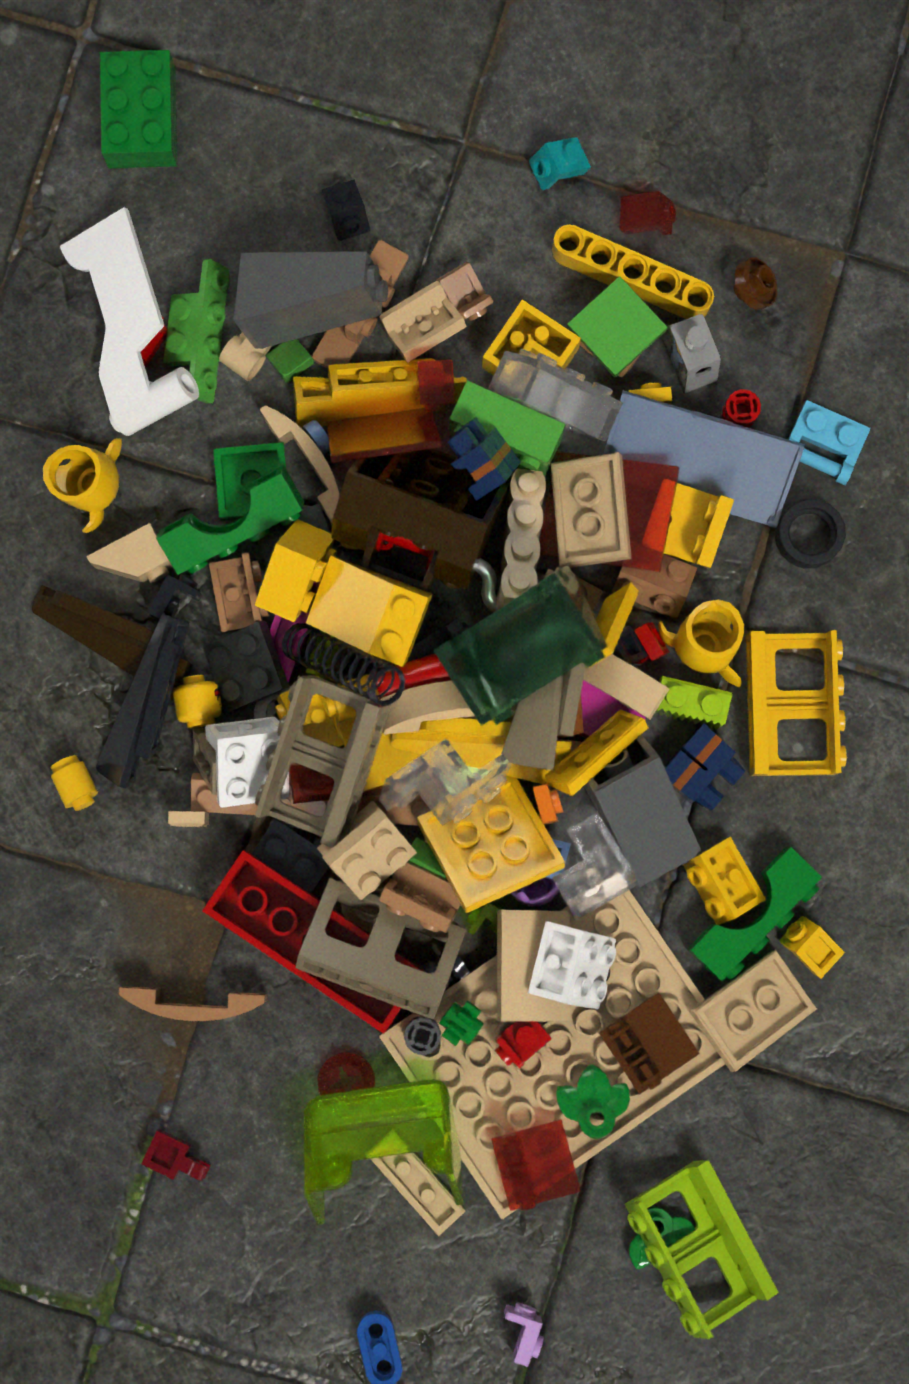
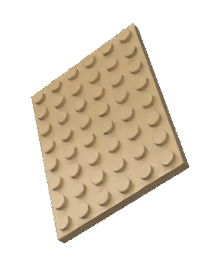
[379,872,725,1220]

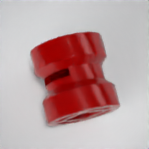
[721,389,761,428]

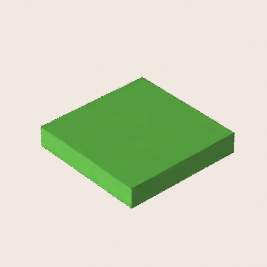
[567,276,668,378]

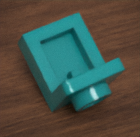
[529,137,591,190]

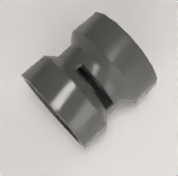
[404,1016,441,1055]

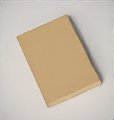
[551,452,632,569]
[497,910,570,1022]
[690,949,817,1072]

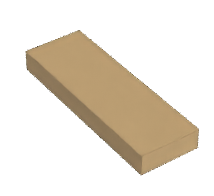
[366,1128,466,1236]

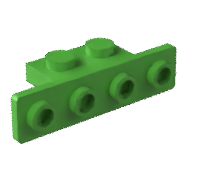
[163,259,229,404]

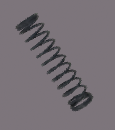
[282,623,405,706]

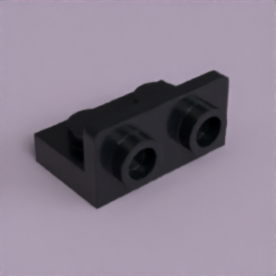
[252,818,330,894]

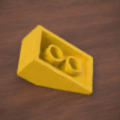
[306,555,433,667]

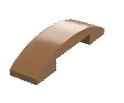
[119,986,268,1021]

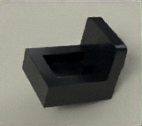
[322,180,370,241]

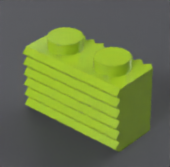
[654,676,732,729]

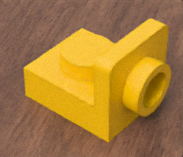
[779,916,845,979]

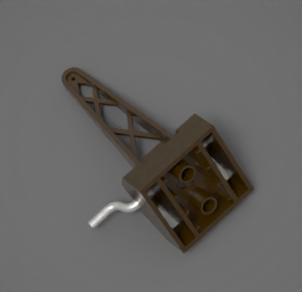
[309,429,511,781]

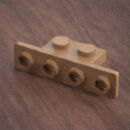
[312,240,409,369]

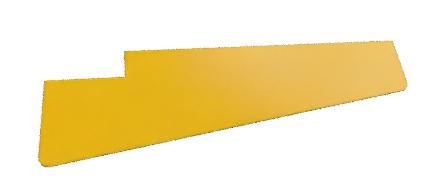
[293,358,467,430]
[391,718,571,786]

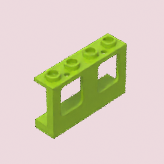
[624,1160,779,1339]

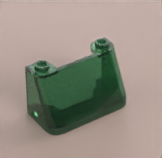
[433,565,608,726]

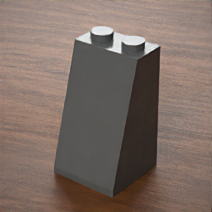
[233,251,388,349]
[584,734,702,888]

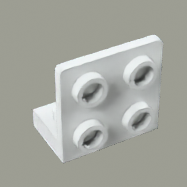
[205,717,289,808]
[528,921,616,1009]

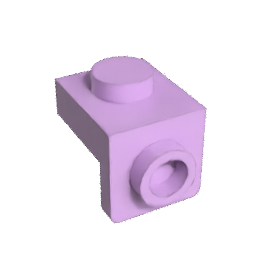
[504,1302,544,1367]

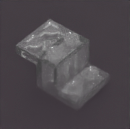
[379,739,512,826]

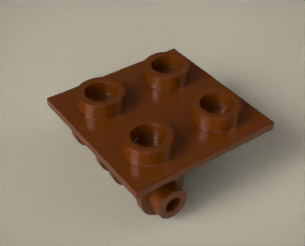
[599,992,700,1095]

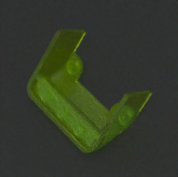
[304,1079,464,1225]

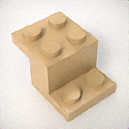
[317,801,417,900]

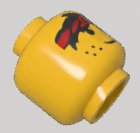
[173,675,222,728]

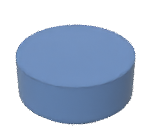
[303,420,333,455]

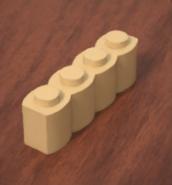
[497,469,546,615]

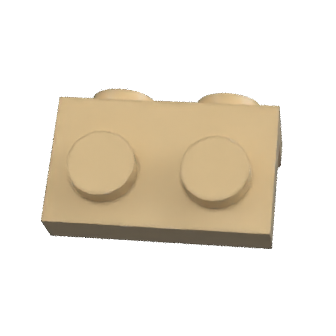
[379,281,467,363]

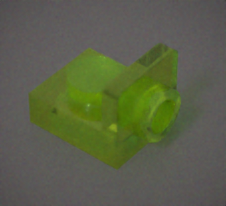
[466,903,500,936]

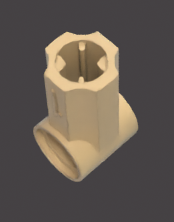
[219,332,272,381]

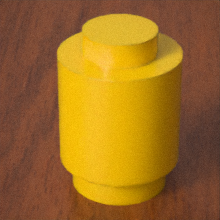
[50,755,98,811]

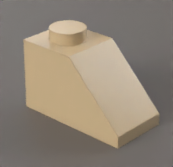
[86,523,173,583]

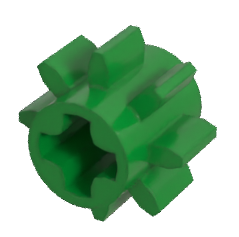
[439,1000,484,1046]

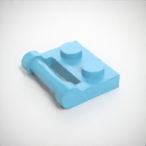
[788,400,871,485]

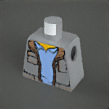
[661,314,721,393]

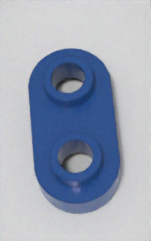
[357,1311,402,1384]

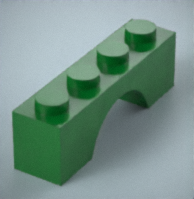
[156,465,304,575]
[687,847,822,981]

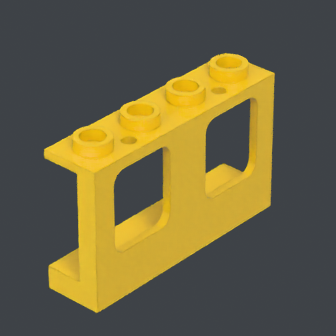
[746,630,847,776]

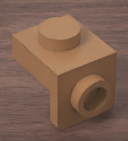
[436,262,493,321]

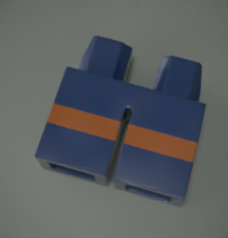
[447,417,521,501]
[664,723,745,811]

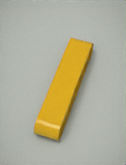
[552,224,714,319]

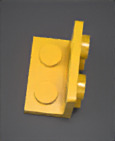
[642,479,734,568]

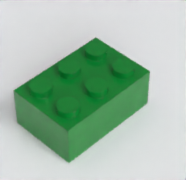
[100,50,177,169]

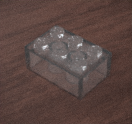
[488,349,623,442]

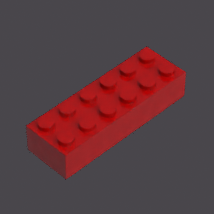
[202,850,425,1034]

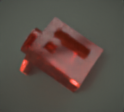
[415,360,455,412]

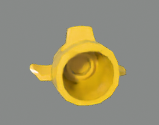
[43,438,122,533]
[658,600,744,687]

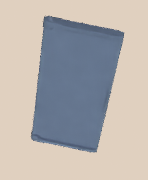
[602,390,805,528]

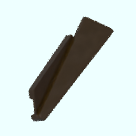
[32,585,193,701]

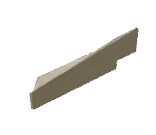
[500,592,592,770]

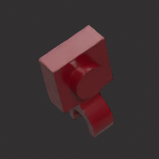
[141,1129,211,1181]

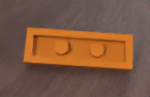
[533,784,564,825]

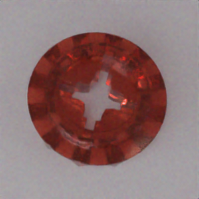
[317,1052,375,1111]

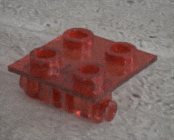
[491,1119,581,1211]

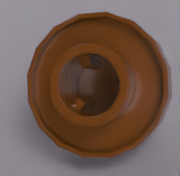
[734,257,777,310]

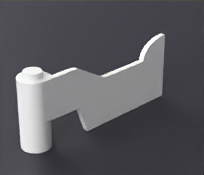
[60,207,199,436]

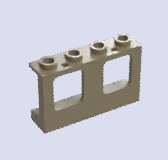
[255,675,391,848]
[296,878,467,1020]

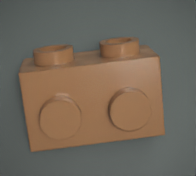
[612,542,697,618]
[209,552,269,634]
[378,861,461,933]

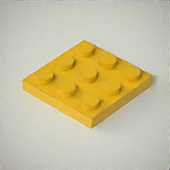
[417,776,565,913]

